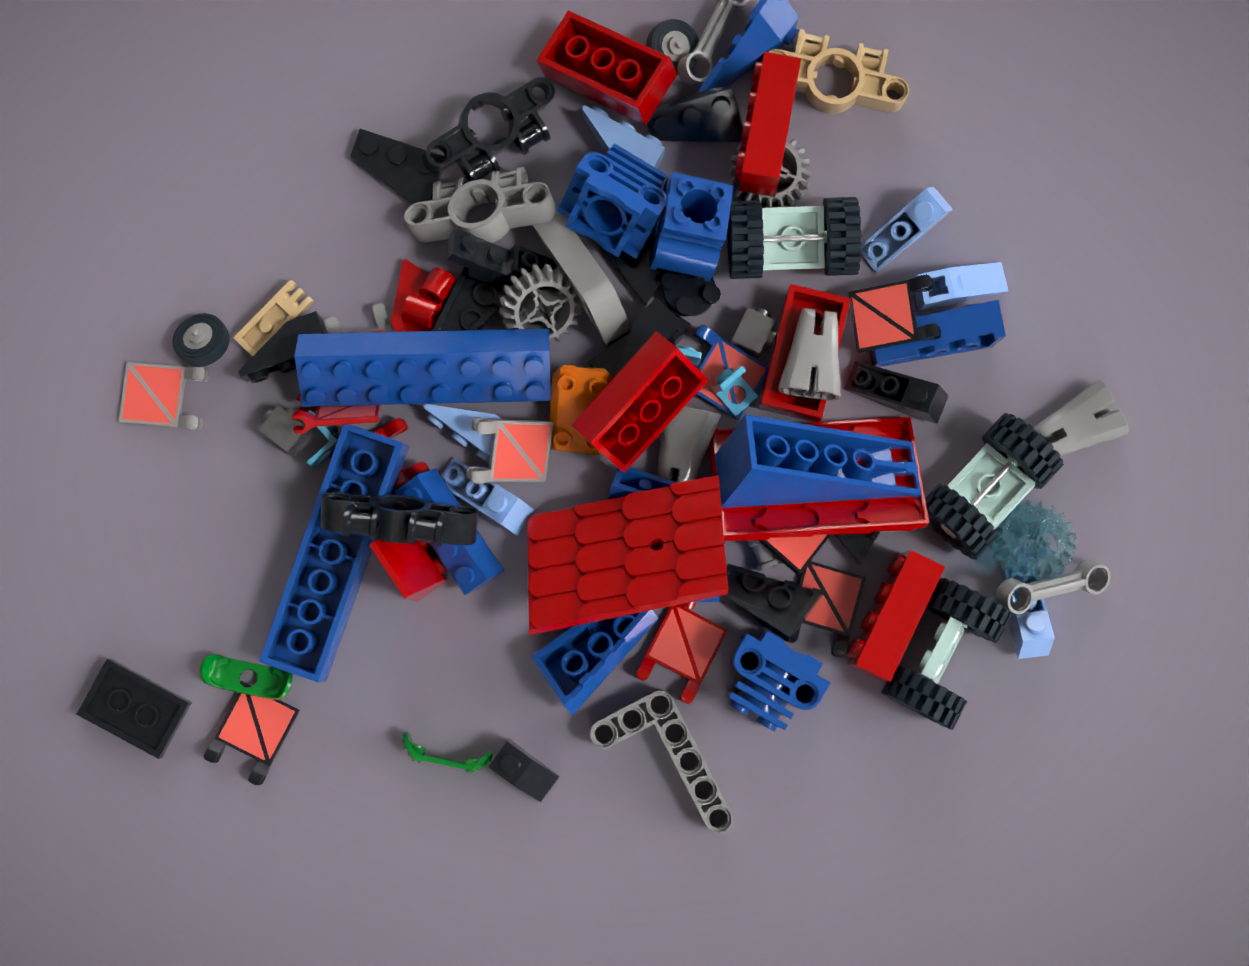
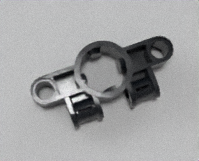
[422,77,555,182]
[320,492,478,547]

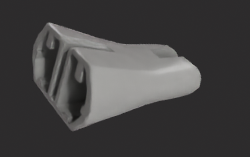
[778,308,841,401]
[1034,380,1129,457]
[656,406,721,482]

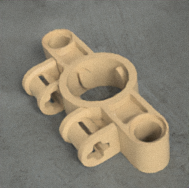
[769,29,909,114]

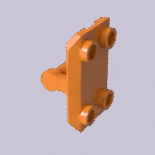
[549,364,613,455]

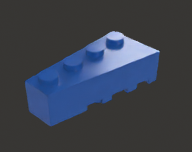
[870,300,1006,367]
[531,610,658,716]

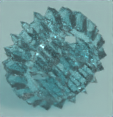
[990,500,1076,582]

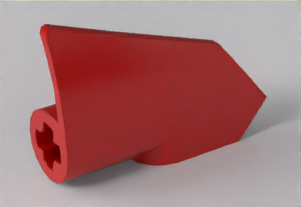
[391,259,456,332]

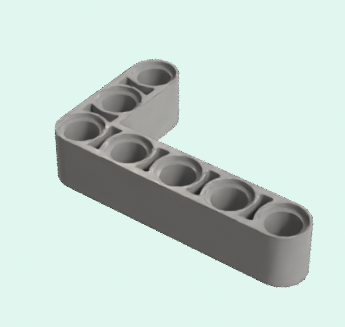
[529,207,632,346]
[590,690,733,834]

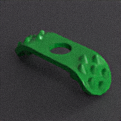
[199,654,293,700]
[402,732,494,774]

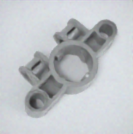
[404,166,557,243]

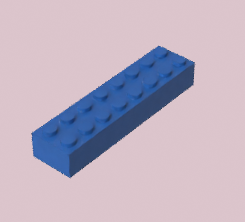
[294,329,551,407]
[259,424,409,683]

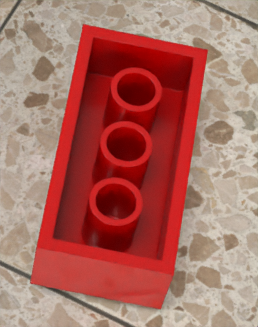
[536,10,677,125]
[734,52,802,197]
[759,284,851,423]
[571,331,708,473]
[846,550,945,682]

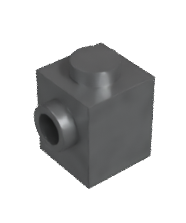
[731,307,777,358]
[258,406,312,456]

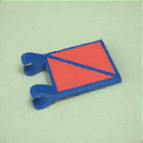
[694,325,768,420]

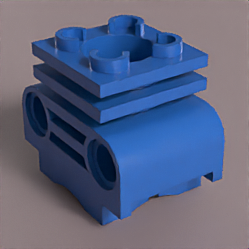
[556,143,667,258]
[650,172,734,282]
[725,631,830,732]

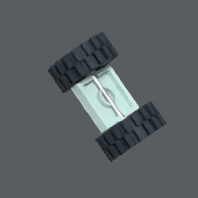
[727,197,862,279]
[925,413,1064,560]
[881,578,1012,730]

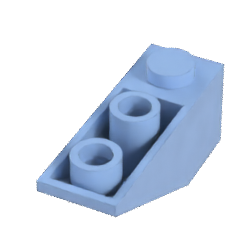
[582,105,665,168]
[861,187,953,272]
[914,262,1008,312]
[423,404,503,464]
[441,457,535,536]
[1001,556,1055,659]

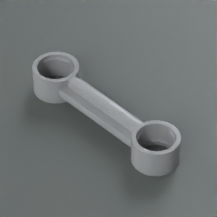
[677,0,749,85]
[996,560,1111,614]

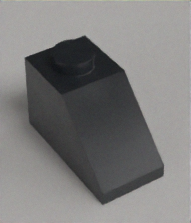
[488,739,560,802]

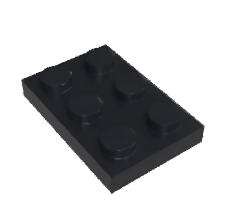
[76,659,192,759]

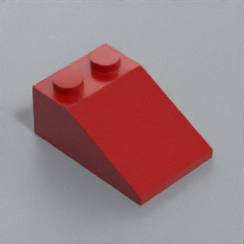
[369,540,448,602]

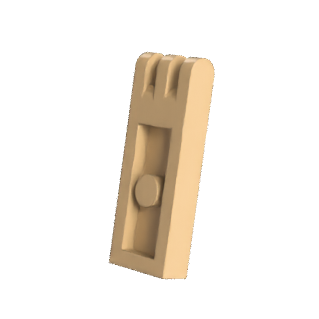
[233,280,314,357]

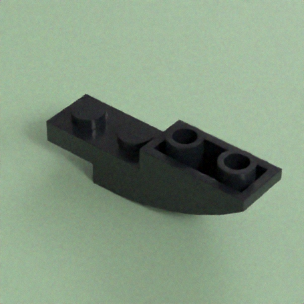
[446,228,558,290]

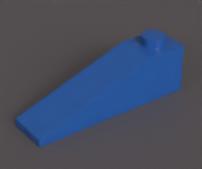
[698,0,799,93]

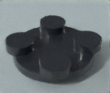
[661,271,721,317]

